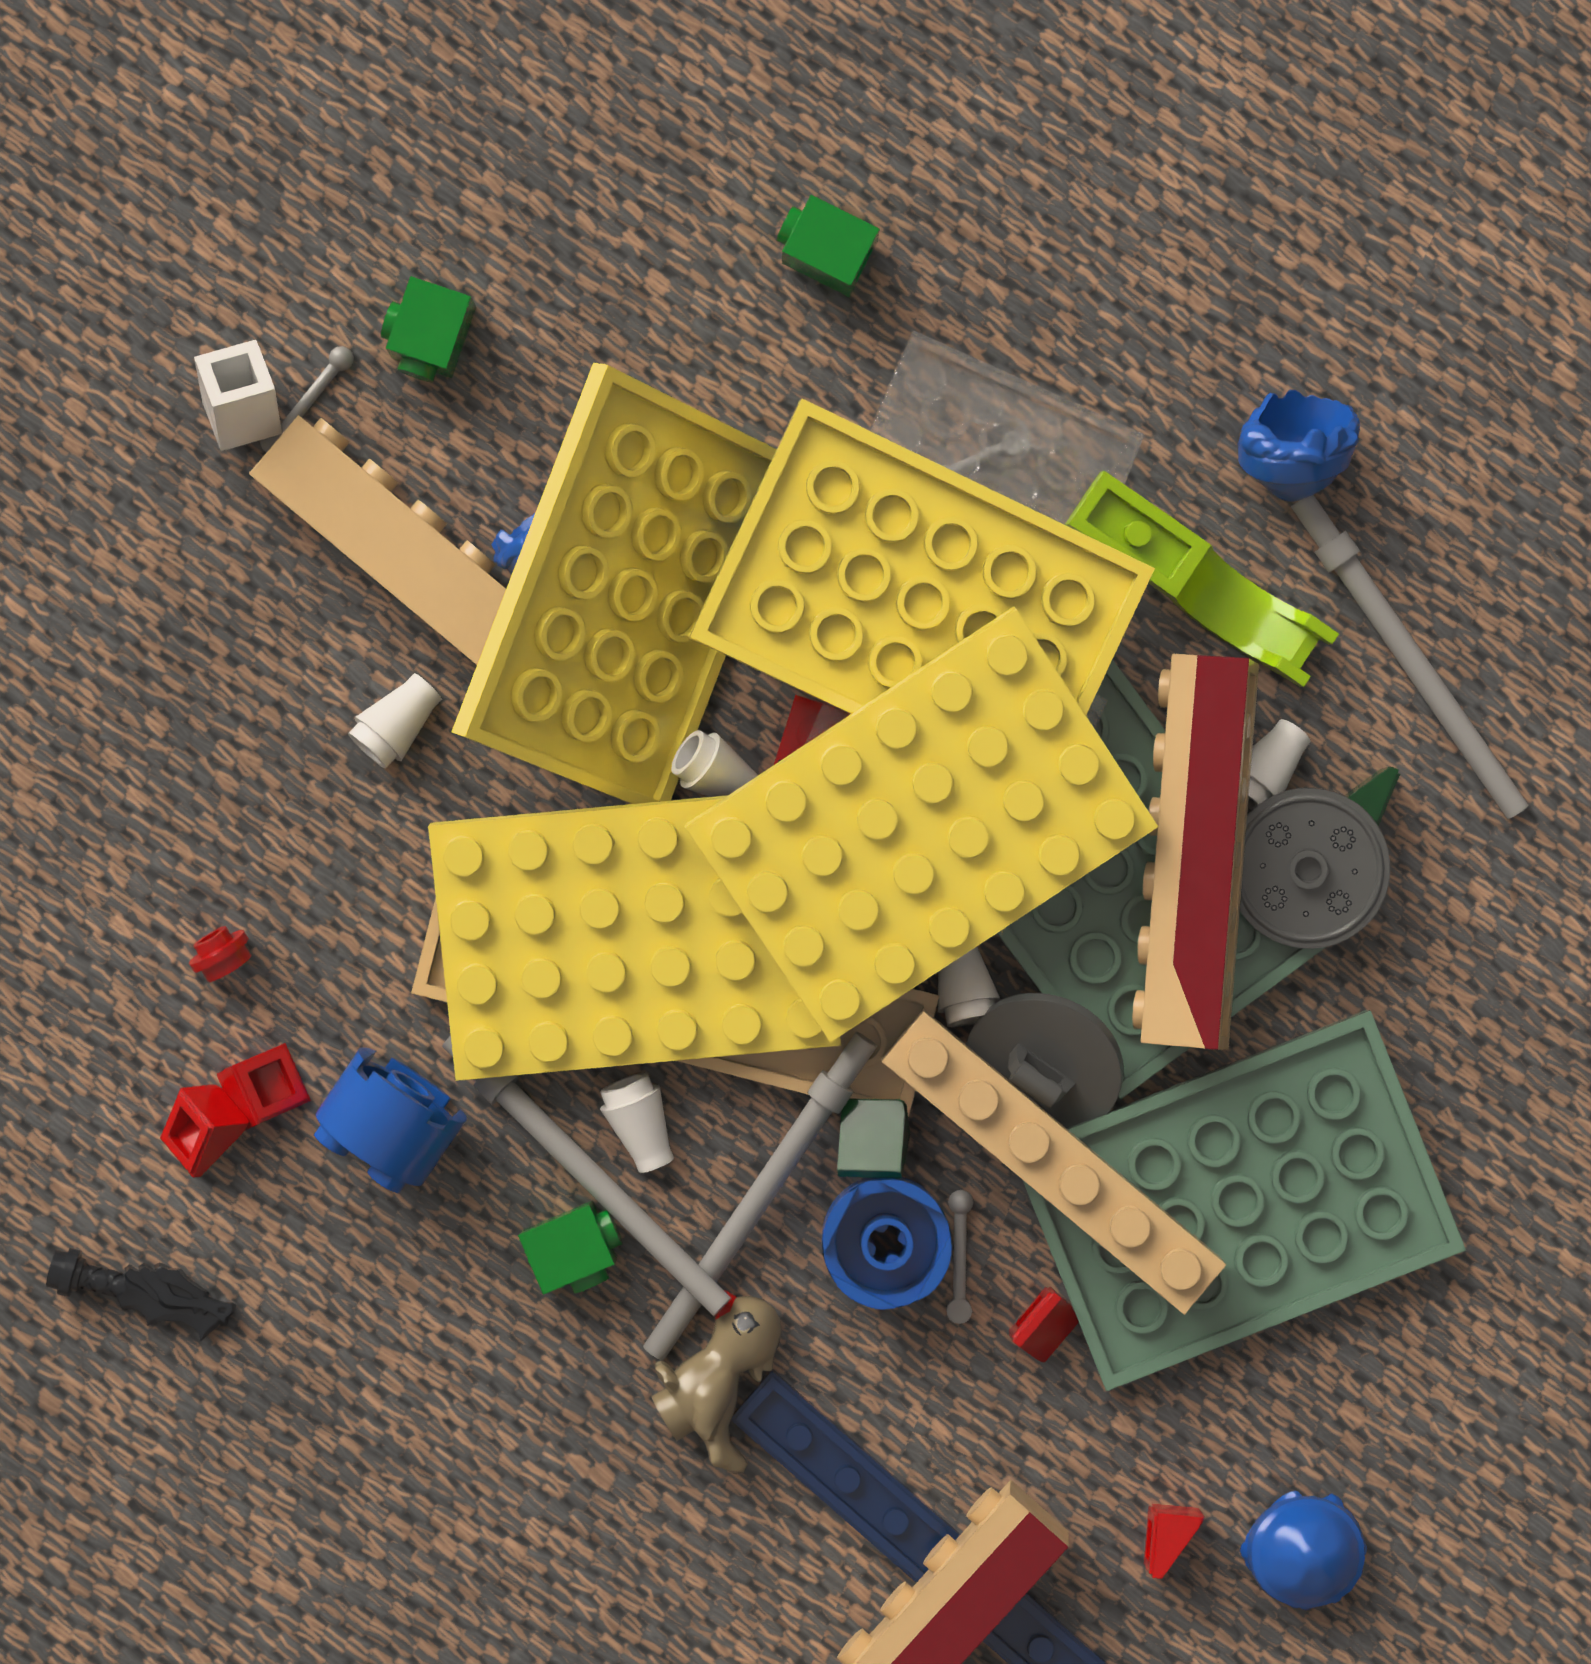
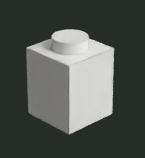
[194,340,282,451]

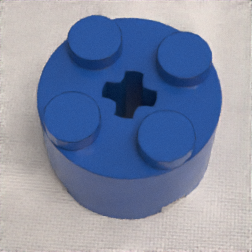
[314,1047,467,1193]
[822,1177,952,1310]

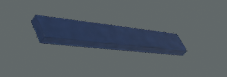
[731,1369,1108,1664]

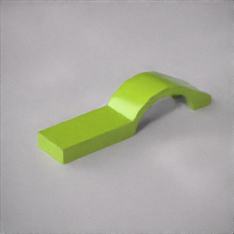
[1064,471,1339,687]

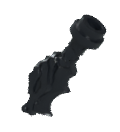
[46,1248,236,1341]

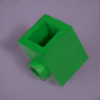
[776,195,880,297]
[381,276,476,383]
[518,1200,623,1295]

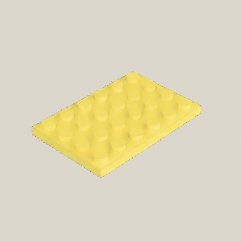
[452,363,777,804]
[689,399,1155,715]
[685,607,1158,1043]
[428,795,841,1081]

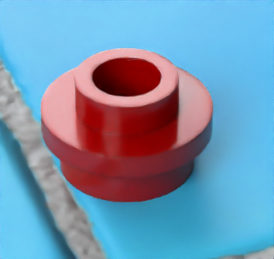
[189,926,252,982]

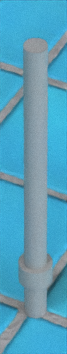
[1291,495,1529,820]
[643,1032,877,1360]
[442,1035,731,1316]

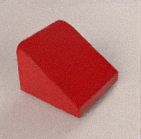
[217,1043,311,1131]
[160,1084,249,1178]
[1009,1287,1079,1362]
[1143,1504,1205,1579]

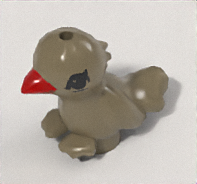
[651,1290,782,1474]

